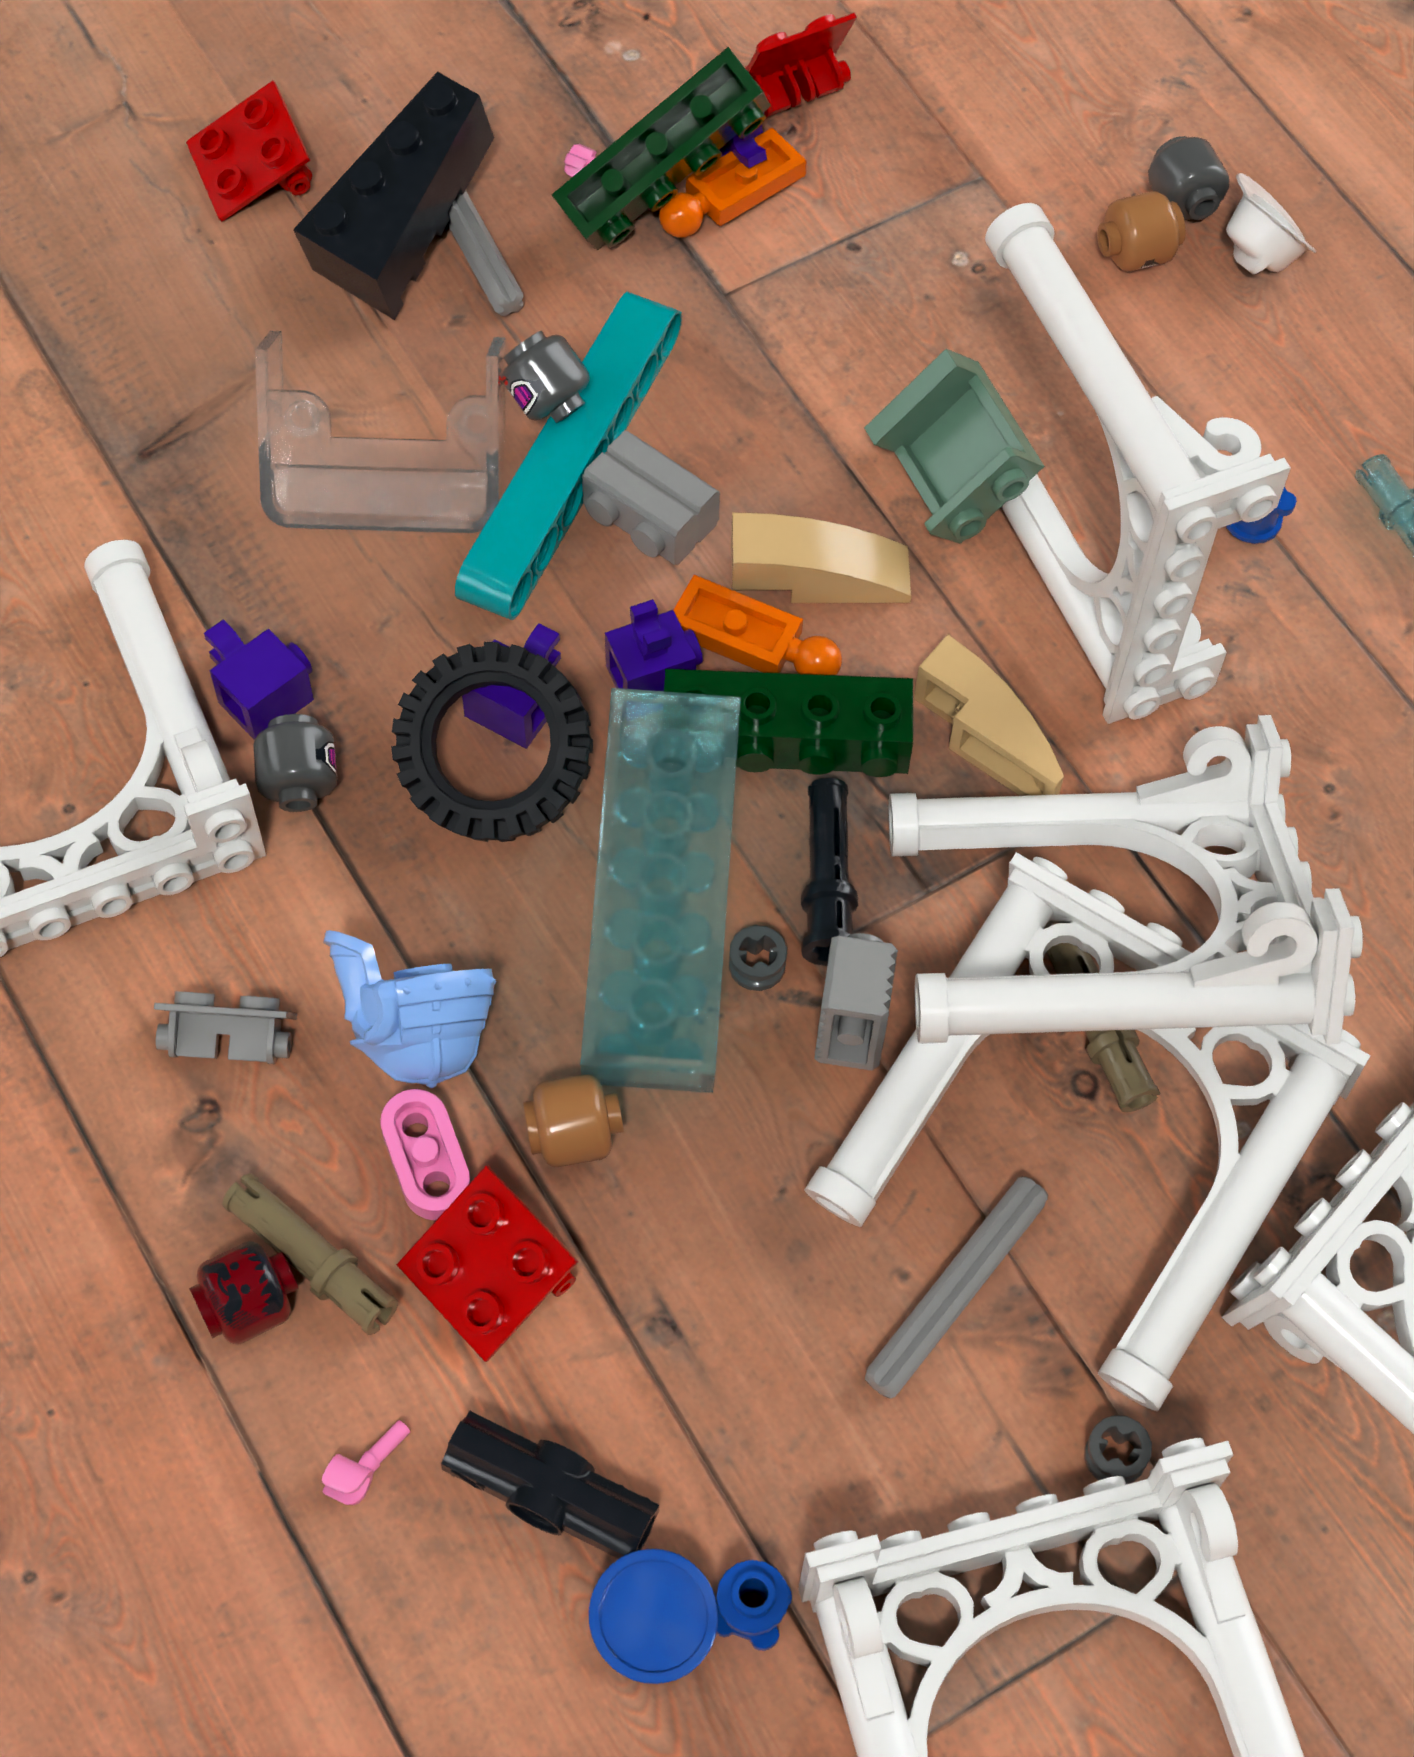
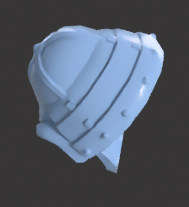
[323,930,496,1088]

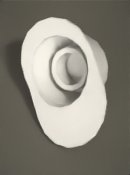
[1226,173,1316,274]

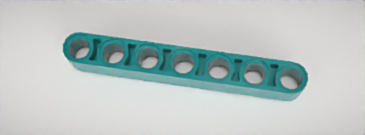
[455,291,682,620]

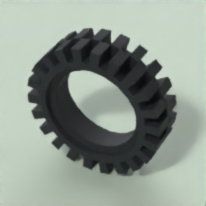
[391,642,593,842]

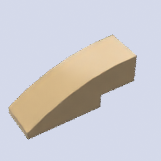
[731,512,911,603]
[914,634,1064,796]

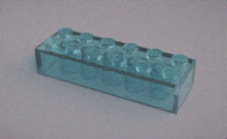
[580,688,741,1093]

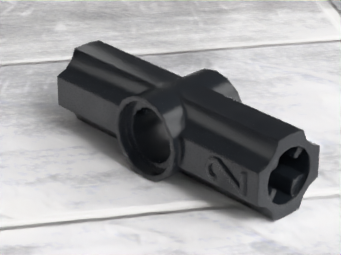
[441,1411,659,1559]

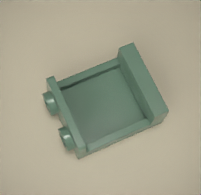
[864,349,1045,544]

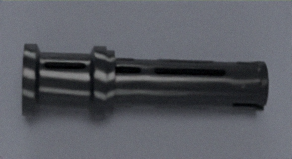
[801,778,858,966]

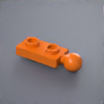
[659,127,807,238]
[673,575,842,675]

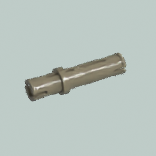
[1046,943,1160,1112]
[222,1173,399,1335]

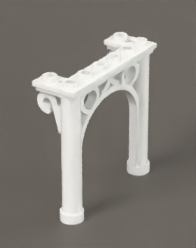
[985,203,1291,724]
[0,540,266,957]
[888,715,1363,1044]
[804,852,1371,1411]
[1222,1102,1414,1435]
[798,1438,1304,1757]

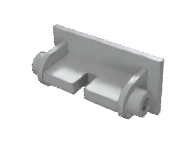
[154,991,297,1064]

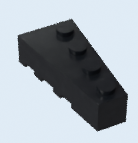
[293,71,494,320]

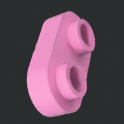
[381,1089,471,1220]

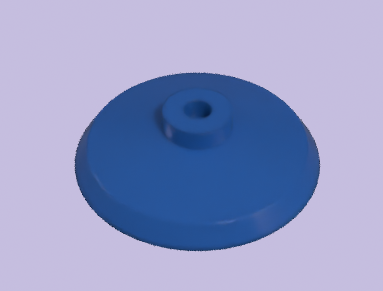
[589,1549,718,1684]

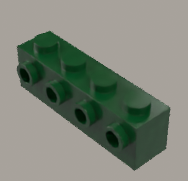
[552,47,771,250]
[662,669,913,777]

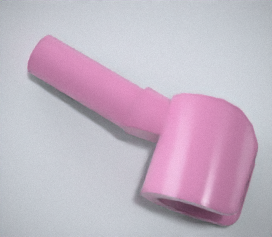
[322,1420,410,1505]

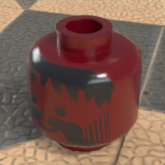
[189,1241,299,1345]

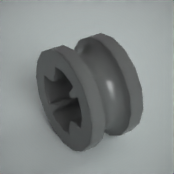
[729,925,787,991]
[1084,1415,1152,1484]

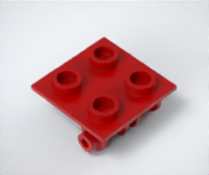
[745,13,857,118]
[186,80,312,222]
[396,1166,579,1362]

